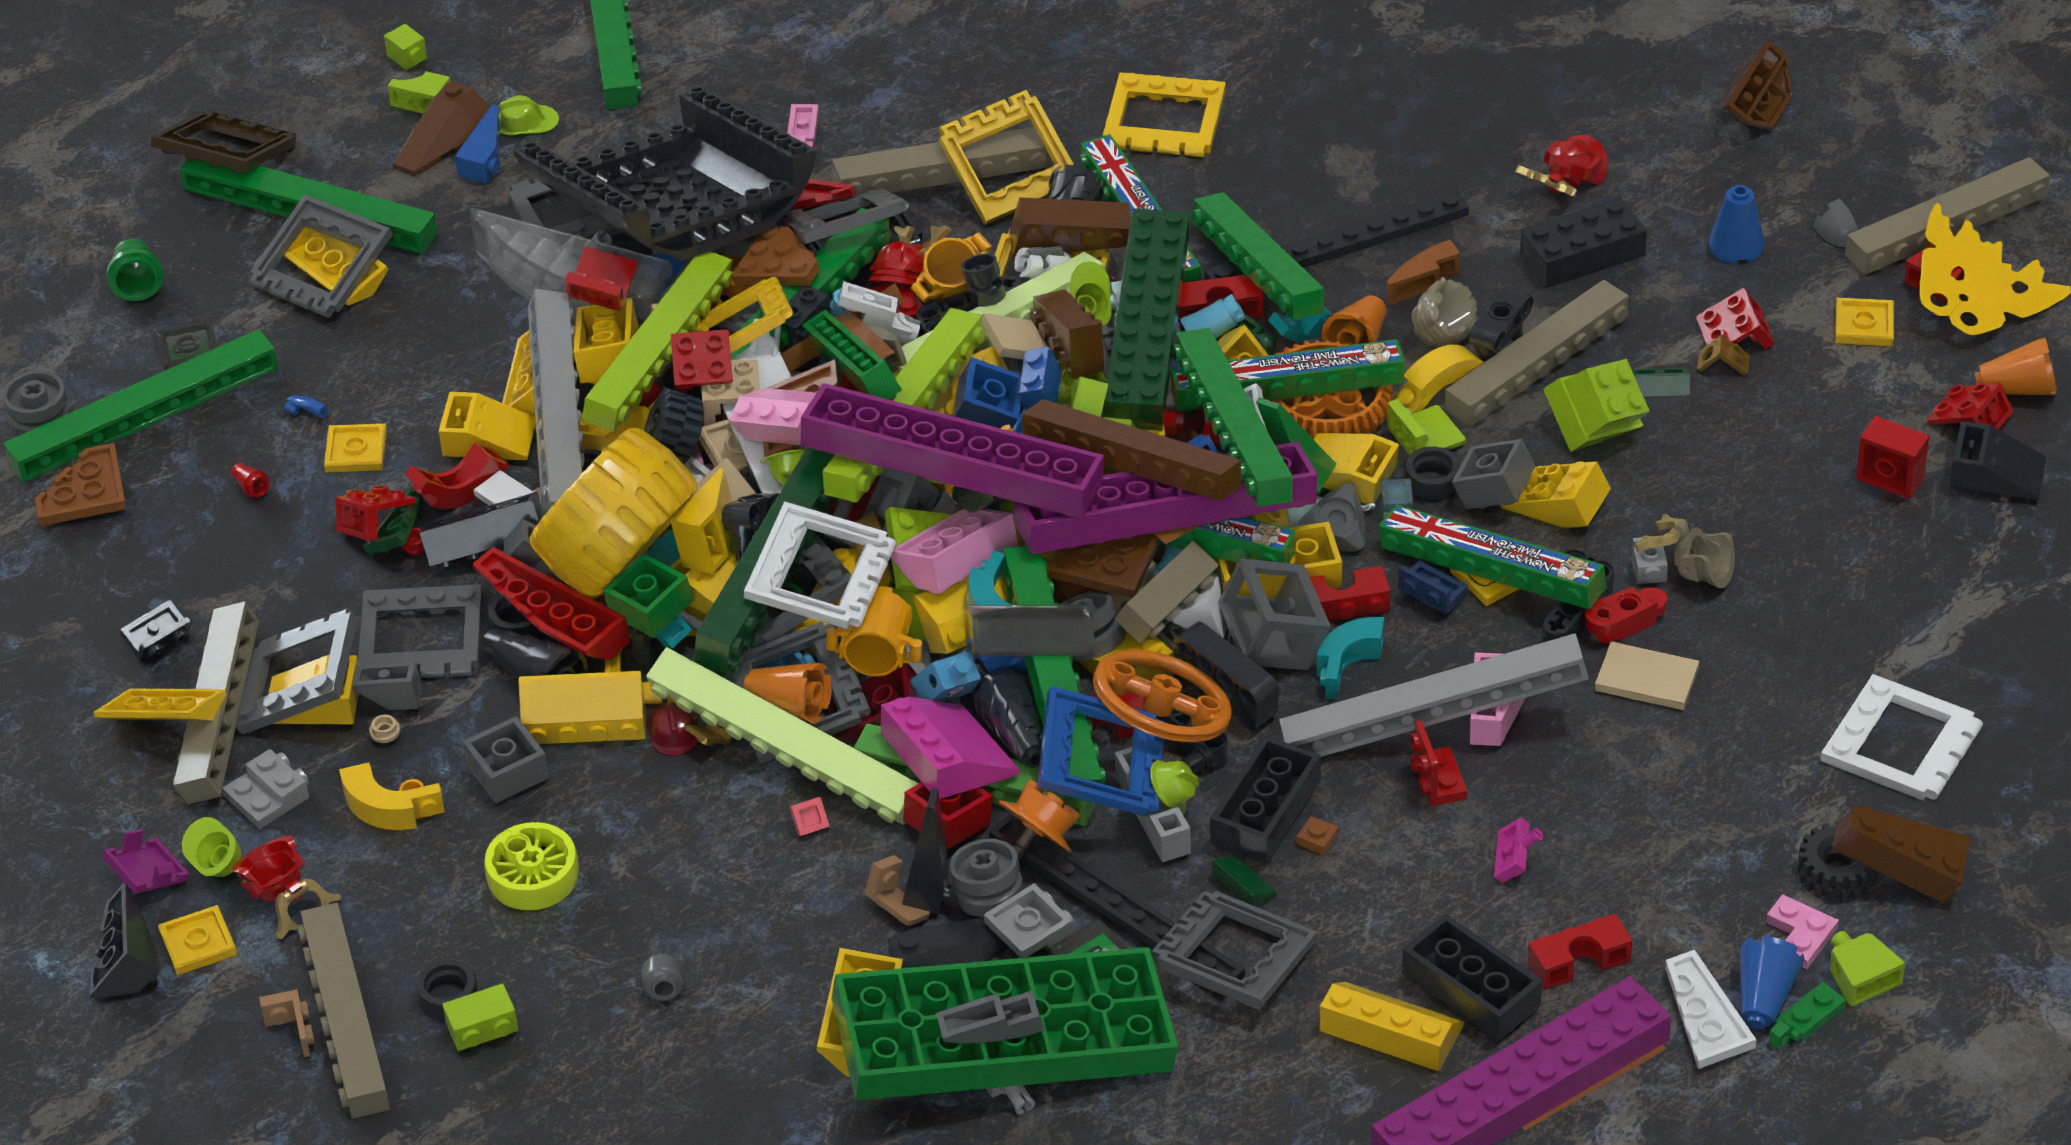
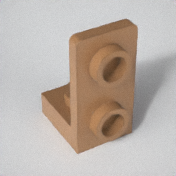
[865,855,930,926]
[259,989,314,1057]

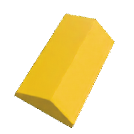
[284,226,389,305]
[94,689,226,721]

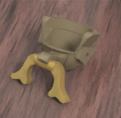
[1635,514,1735,588]

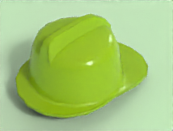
[499,95,559,136]
[1070,261,1112,325]
[760,448,806,485]
[1151,760,1199,815]
[182,817,242,877]

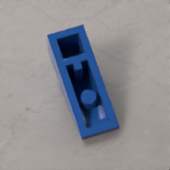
[455,105,501,184]

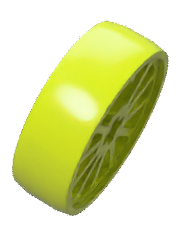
[484,822,579,910]

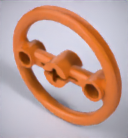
[1093,650,1232,742]

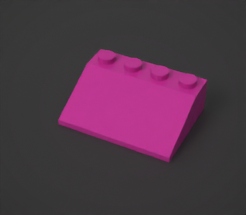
[881,696,1020,799]

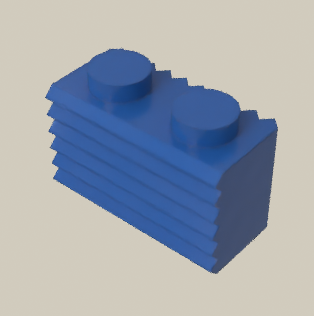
[1017,347,1063,410]

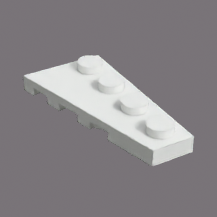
[1665,950,1756,1069]

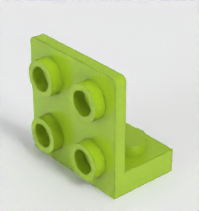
[1387,399,1466,455]

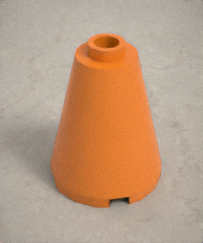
[1322,295,1386,345]
[1974,338,2057,395]
[743,663,832,724]

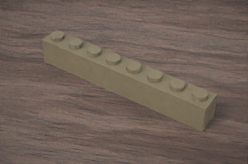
[831,127,1051,195]
[1845,157,2050,275]
[1445,279,1629,427]
[173,601,259,805]
[297,903,390,1119]

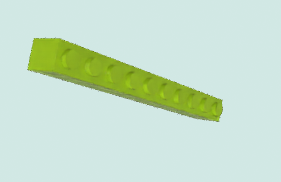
[582,251,733,432]
[822,308,986,503]

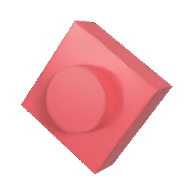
[789,797,829,836]

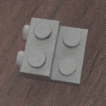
[222,749,309,829]
[984,883,1074,958]

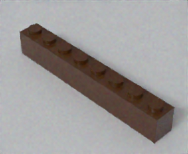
[1022,399,1241,501]

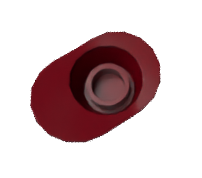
[648,703,698,756]

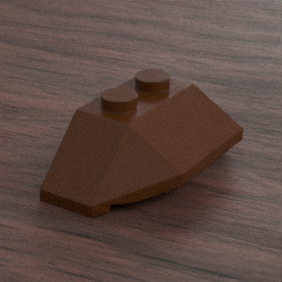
[1719,40,1793,131]

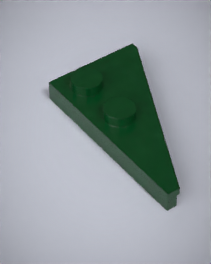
[363,486,423,555]

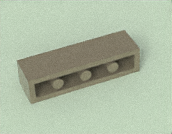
[1114,541,1219,644]

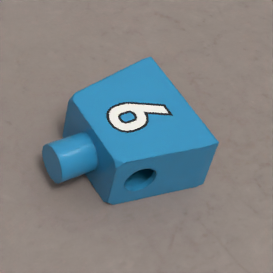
[910,652,981,702]

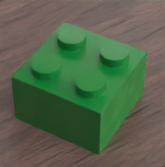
[603,553,693,638]

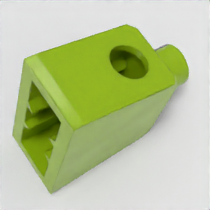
[1830,931,1905,1007]

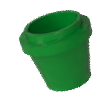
[107,239,163,301]

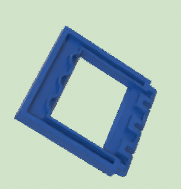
[1037,686,1165,816]

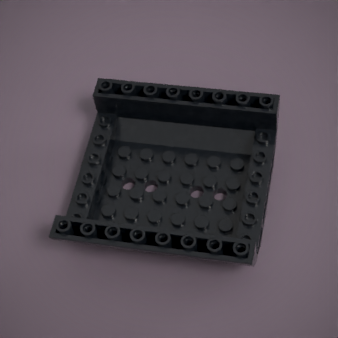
[513,87,817,261]

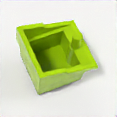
[1543,359,1650,452]

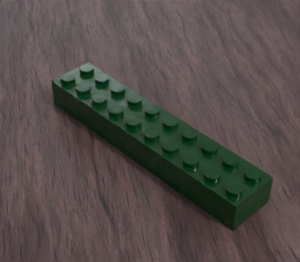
[1104,209,1189,431]
[694,447,839,680]

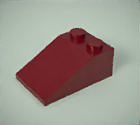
[829,663,917,743]

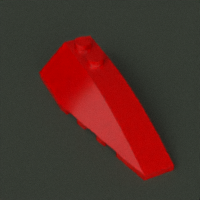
[473,547,630,660]

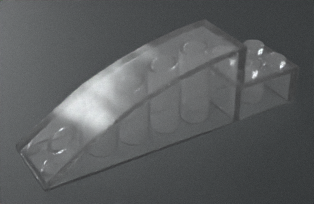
[470,208,673,324]

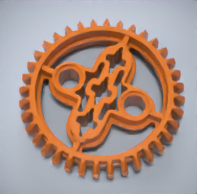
[1269,338,1394,439]

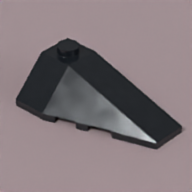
[902,788,952,914]
[89,882,160,999]
[888,918,1009,968]

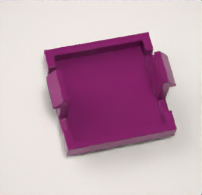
[102,829,189,894]

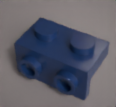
[1398,560,1468,614]

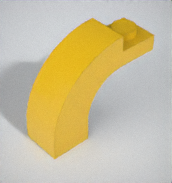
[1393,344,1484,414]
[339,763,445,830]

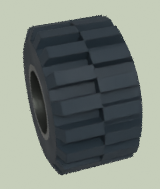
[644,388,704,465]

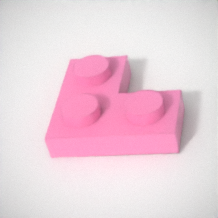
[1766,894,1839,969]

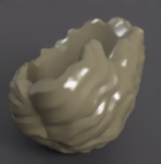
[1411,277,1478,349]

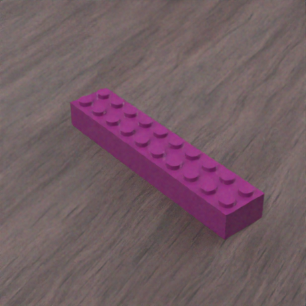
[801,383,1104,519]
[1014,441,1318,554]
[1371,976,1671,1145]

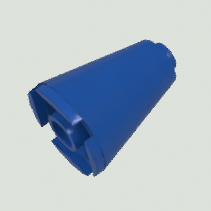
[1708,185,1765,264]
[1740,936,1804,1030]

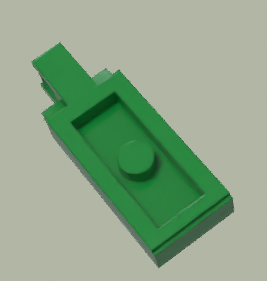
[1769,982,1847,1050]

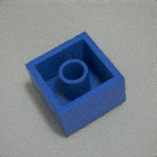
[953,357,1021,429]

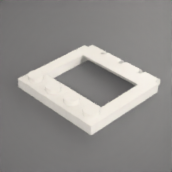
[744,501,896,629]
[1820,674,1983,800]

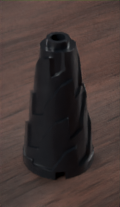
[1047,165,1104,201]
[482,628,588,680]
[972,669,1043,768]

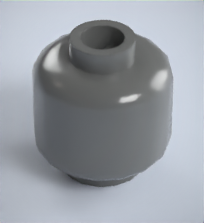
[641,954,684,1001]

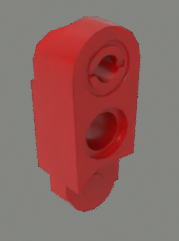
[1585,587,1667,644]

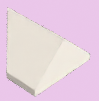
[1172,576,1228,638]

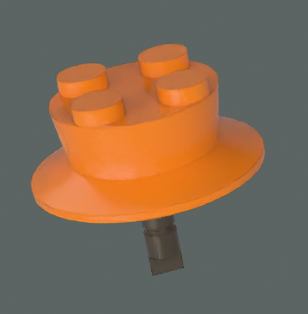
[998,779,1081,859]

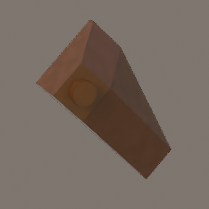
[393,81,490,175]

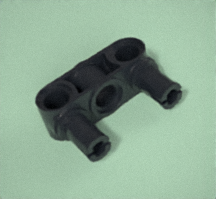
[1469,286,1534,362]
[722,493,779,563]
[1156,710,1228,773]

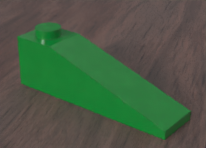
[1256,397,1337,493]

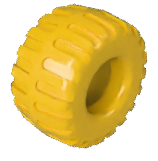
[530,428,697,599]

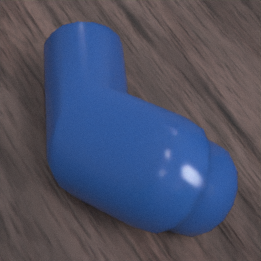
[284,395,328,419]

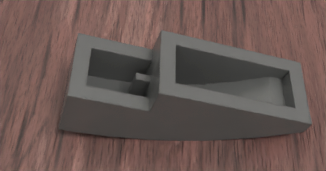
[936,991,1045,1043]

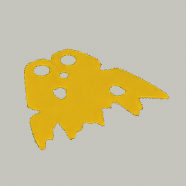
[1920,203,2071,335]

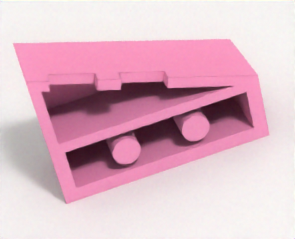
[1470,652,1526,746]

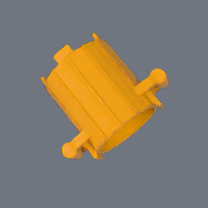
[911,232,992,303]
[826,586,922,677]

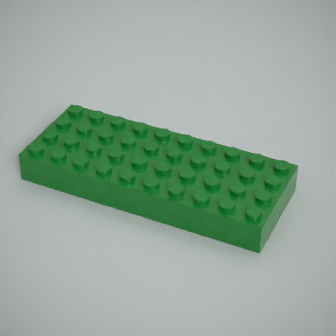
[831,947,1178,1101]

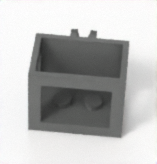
[825,467,943,565]
[1218,558,1331,670]

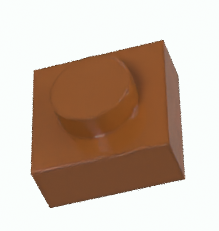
[1296,816,1339,855]

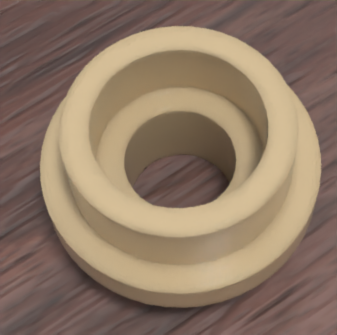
[369,715,400,743]

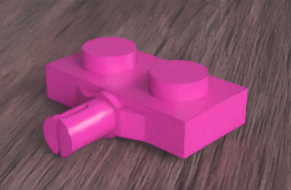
[1494,817,1543,883]

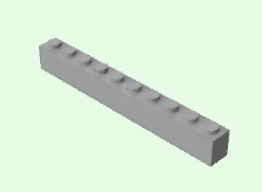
[528,288,584,518]
[1279,633,1589,757]

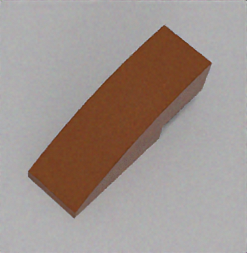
[1387,240,1460,305]

